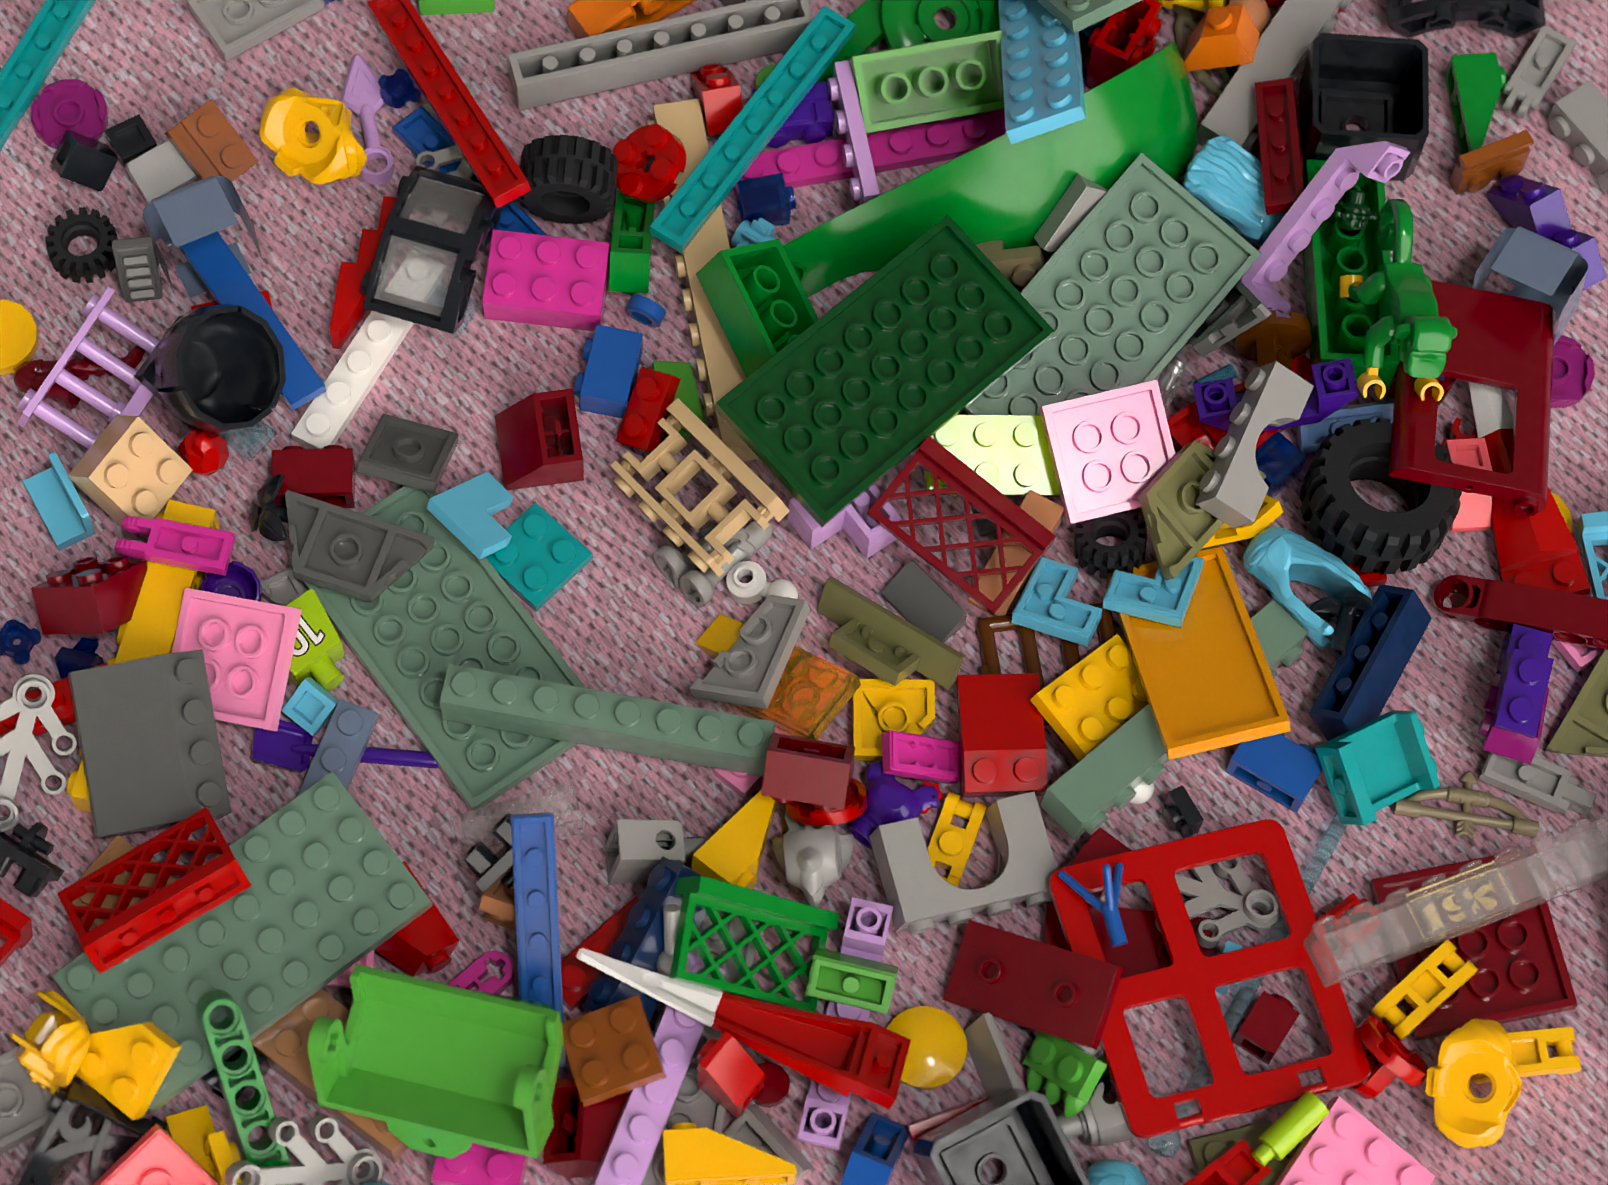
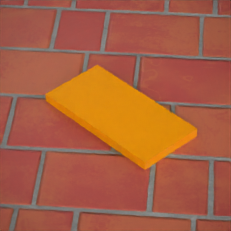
[1106,546,1290,760]

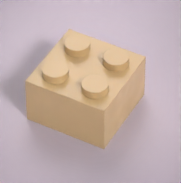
[67,415,193,527]

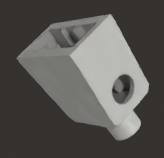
[605,819,705,885]

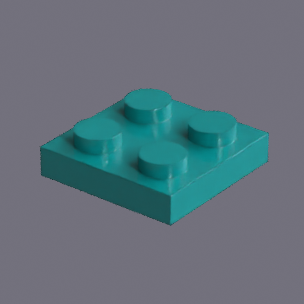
[486,502,593,612]

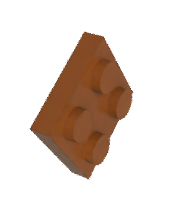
[561,995,666,1107]

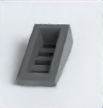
[112,236,163,303]

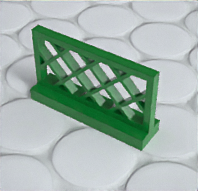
[669,876,839,1013]

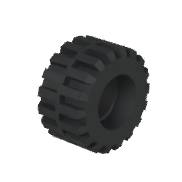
[517,135,618,224]

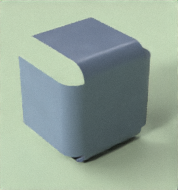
[143,175,262,298]
[1473,226,1588,345]

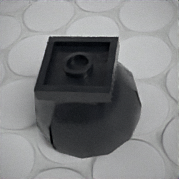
[134,304,286,433]

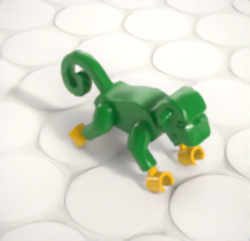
[1339,199,1458,401]

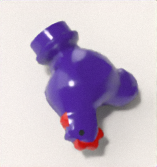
[847,760,943,849]

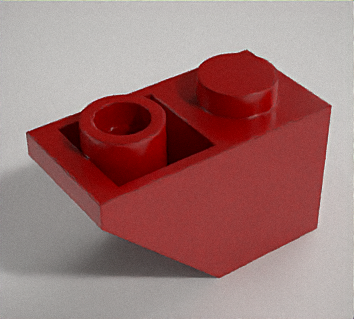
[690,64,743,136]
[696,1031,765,1118]

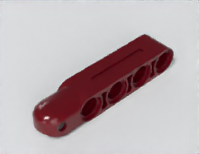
[1434,574,1608,650]

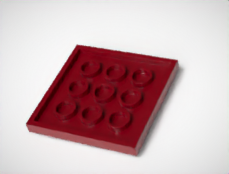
[1369,848,1578,1041]

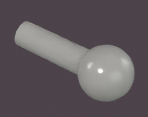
[656,904,690,977]

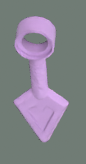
[340,54,394,185]

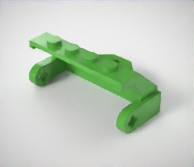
[308,964,563,1159]

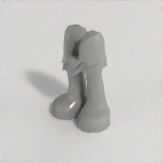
[653,506,774,607]

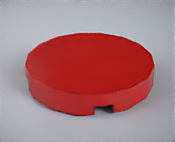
[785,778,867,826]

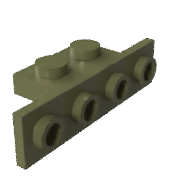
[817,576,964,690]

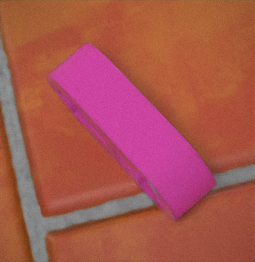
[448,950,514,995]

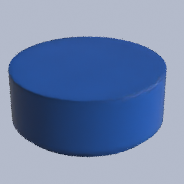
[625,294,666,328]

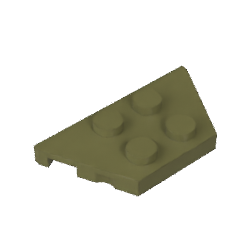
[1138,441,1266,580]
[1545,649,1608,758]

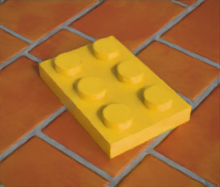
[1030,633,1149,761]

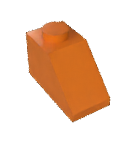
[1183,4,1260,72]

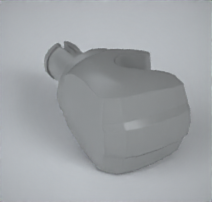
[1056,1082,1136,1146]

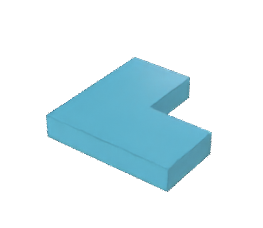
[426,472,514,560]
[1011,556,1102,647]
[1103,556,1204,628]

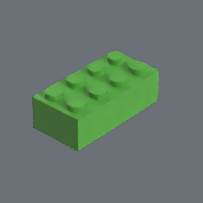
[845,30,1004,133]

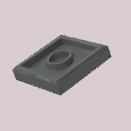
[357,414,459,493]

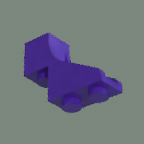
[1486,175,1607,294]
[1493,624,1554,738]

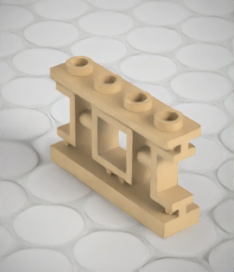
[610,397,790,577]

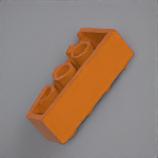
[567,0,698,39]

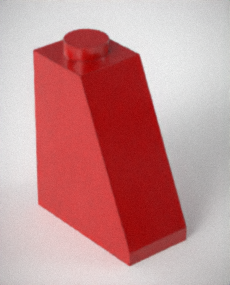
[374,861,460,977]

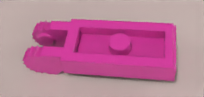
[114,516,236,576]

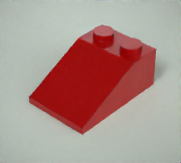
[957,673,1048,798]

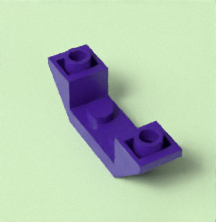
[1193,358,1359,432]

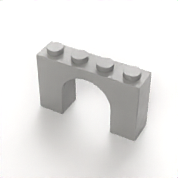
[869,791,1057,935]

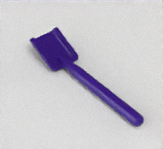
[250,720,439,772]

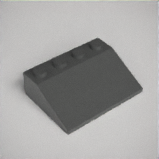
[68,649,231,838]

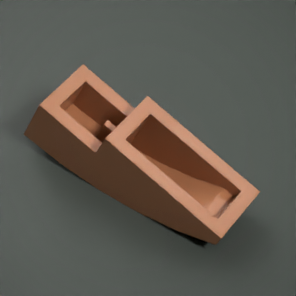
[968,489,1065,616]

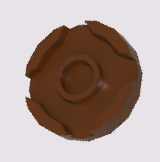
[1234,310,1313,371]

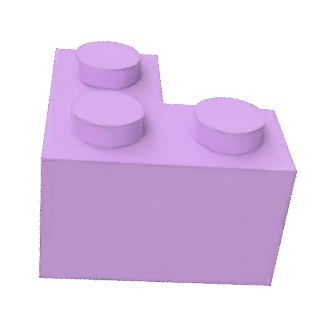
[787,484,902,559]

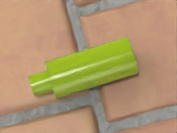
[1252,1091,1329,1167]

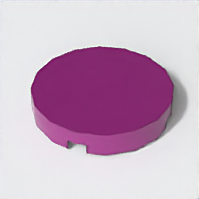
[30,79,109,149]
[1551,334,1595,408]

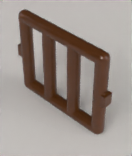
[976,602,1116,726]

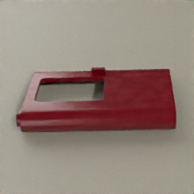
[1388,280,1555,517]

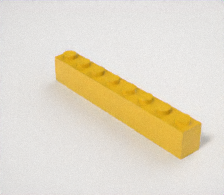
[67,499,220,813]

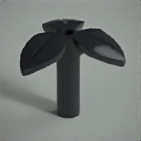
[249,474,288,541]
[1309,591,1373,658]

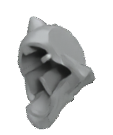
[772,813,854,908]

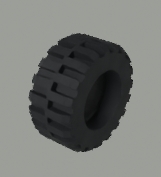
[1299,418,1462,574]

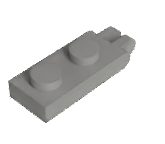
[1503,26,1577,118]

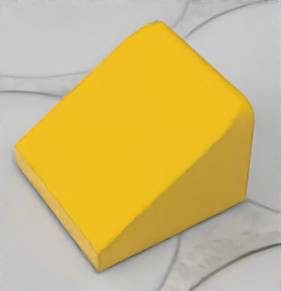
[695,614,744,659]

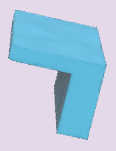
[23,451,96,551]

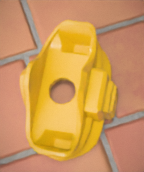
[259,87,367,184]
[9,990,90,1095]
[1425,1019,1522,1148]

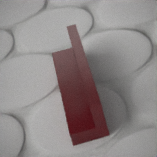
[1255,77,1305,215]

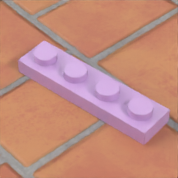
[827,60,880,204]

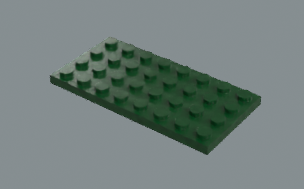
[714,215,1054,527]

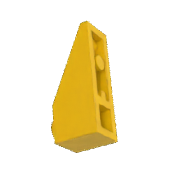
[691,789,778,889]
[663,1122,797,1185]

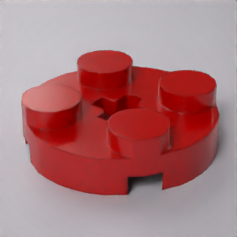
[612,124,686,204]

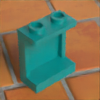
[1315,710,1440,826]

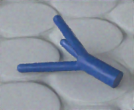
[1058,863,1128,947]

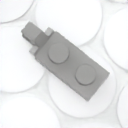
[1478,752,1597,816]

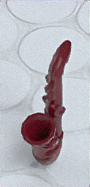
[13,345,146,409]

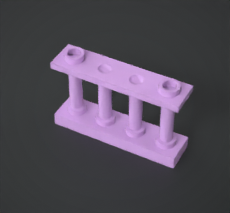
[17,287,161,452]

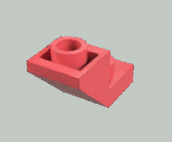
[1443,438,1493,533]

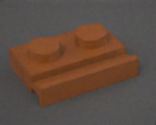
[165,99,259,181]
[1449,130,1534,195]

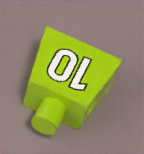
[286,588,345,692]

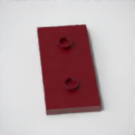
[1043,899,1214,1000]
[943,920,1123,1050]

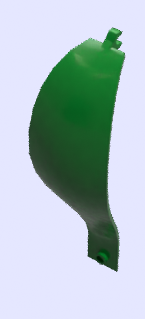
[783,40,1198,297]

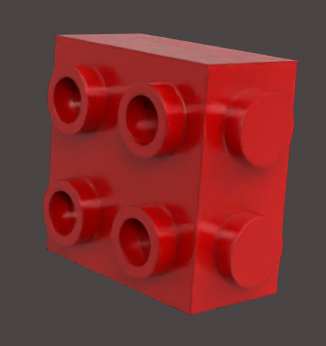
[1083,0,1163,88]

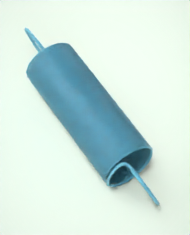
[1187,361,1244,397]

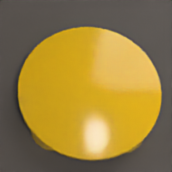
[887,1006,967,1091]

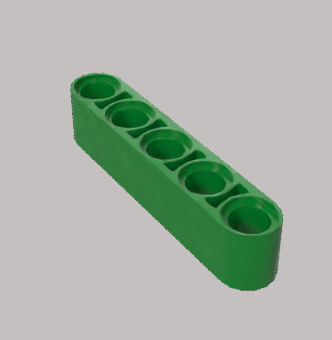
[197,989,292,1185]

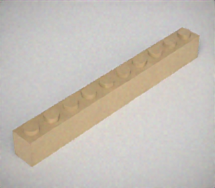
[647,99,759,461]

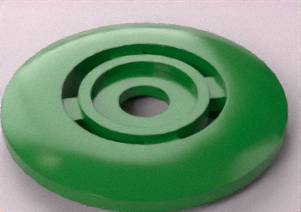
[880,0,1000,49]

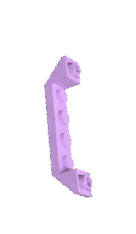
[1242,141,1410,317]
[797,897,893,1150]

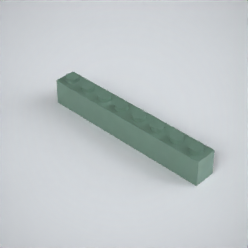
[1040,599,1308,840]
[440,664,775,777]

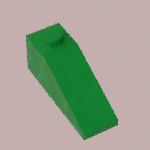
[1444,52,1506,155]
[609,188,655,294]

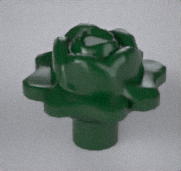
[1332,190,1378,231]

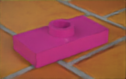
[882,730,960,784]

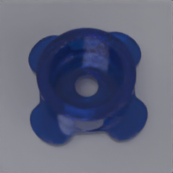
[378,69,421,109]
[0,620,41,665]

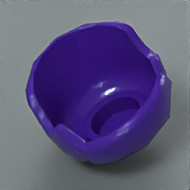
[200,561,262,602]

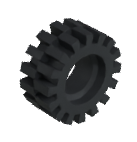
[45,207,118,283]
[1074,510,1147,579]

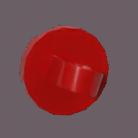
[1349,1015,1429,1099]

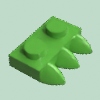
[1023,1031,1107,1118]

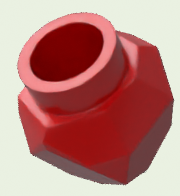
[178,428,229,475]

